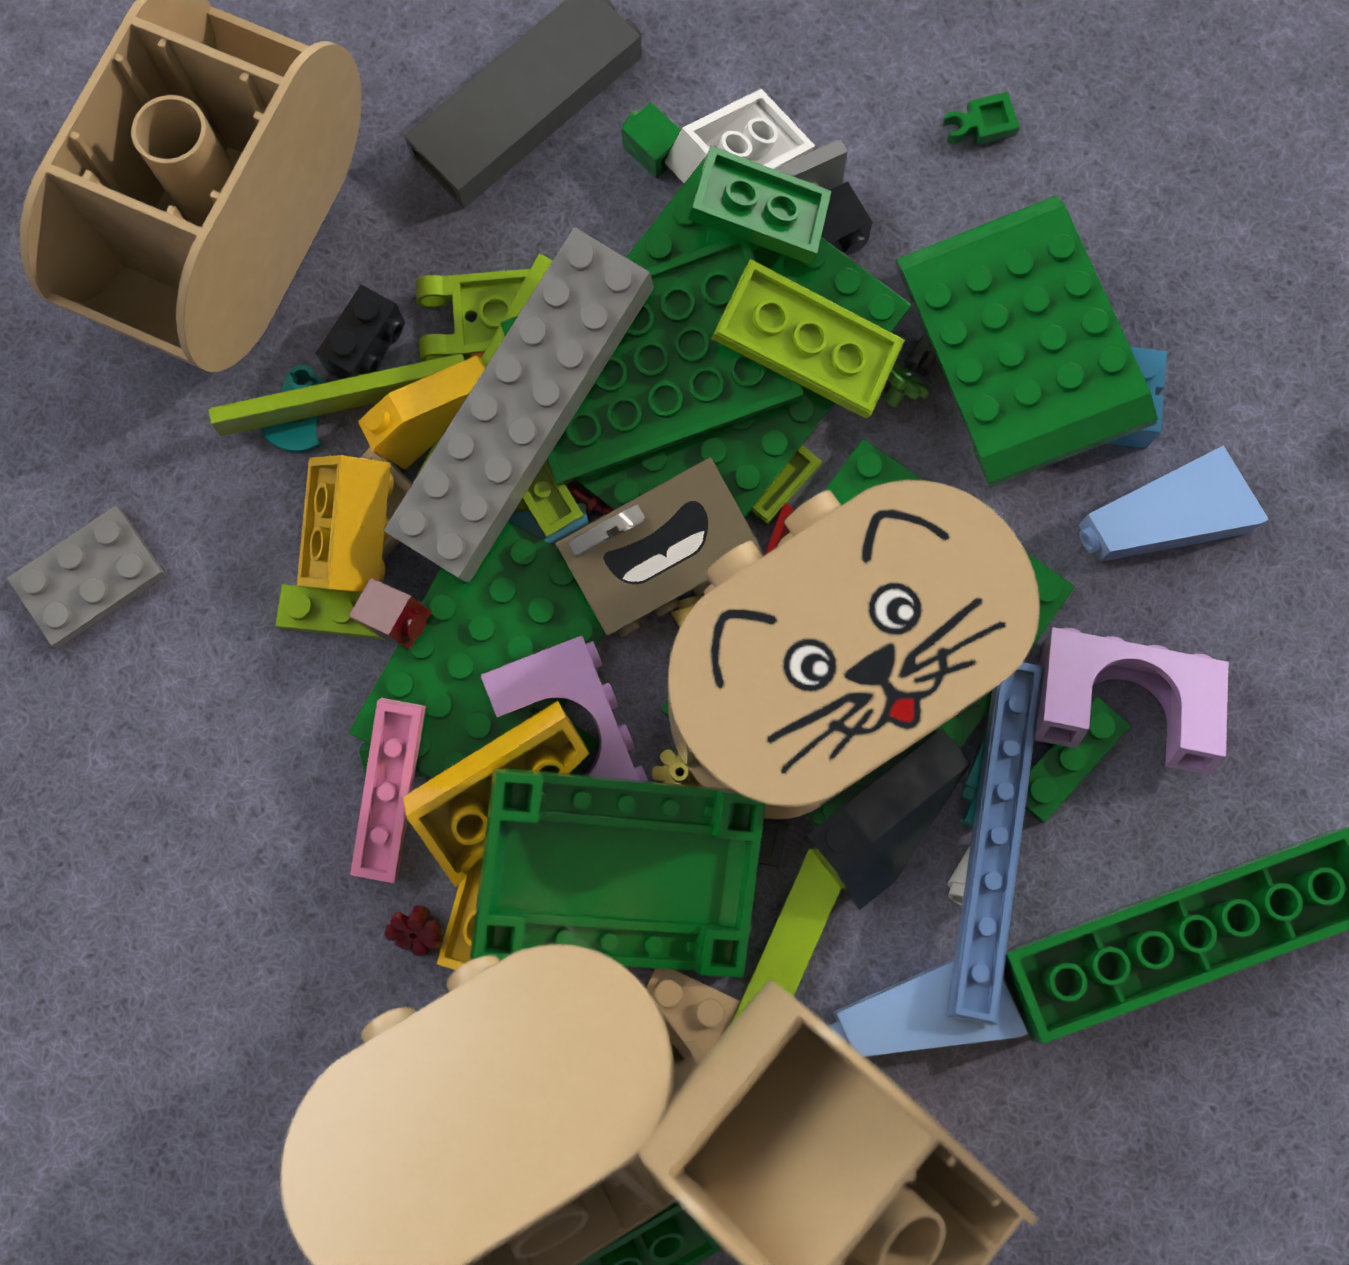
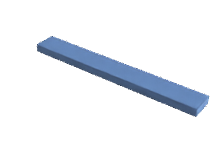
[947,662,1044,1026]

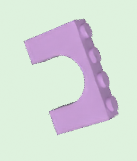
[1034,627,1229,775]
[480,636,648,781]

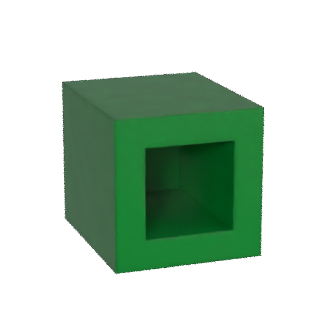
[621,102,681,179]

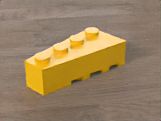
[403,701,589,888]

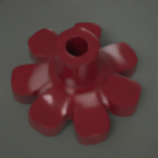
[384,905,443,956]

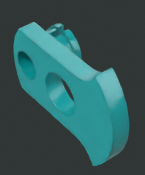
[261,365,327,453]

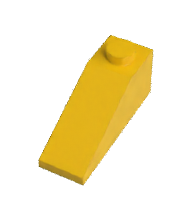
[358,355,486,470]

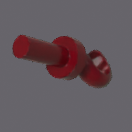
[567,483,614,517]

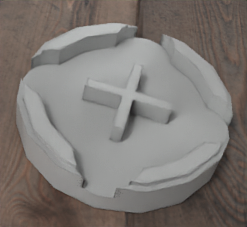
[568,504,645,557]

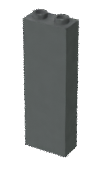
[404,0,642,209]

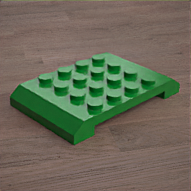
[896,195,1158,488]
[470,769,766,978]

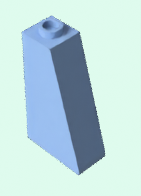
[1079,445,1269,562]
[830,958,1028,1057]

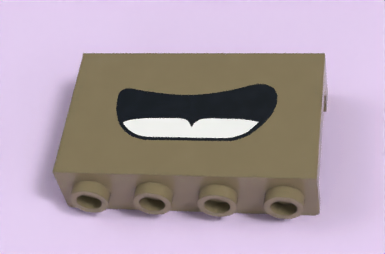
[556,457,762,638]

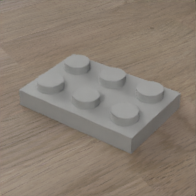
[7,505,166,649]

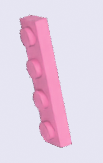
[350,698,426,883]

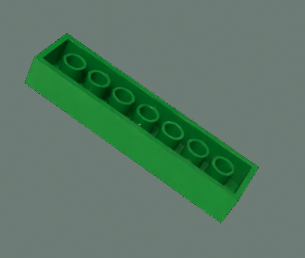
[1004,827,1349,1044]

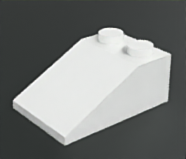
[664,89,815,183]

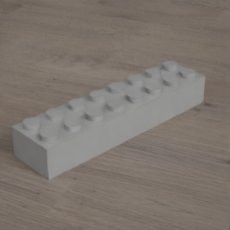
[383,227,654,583]

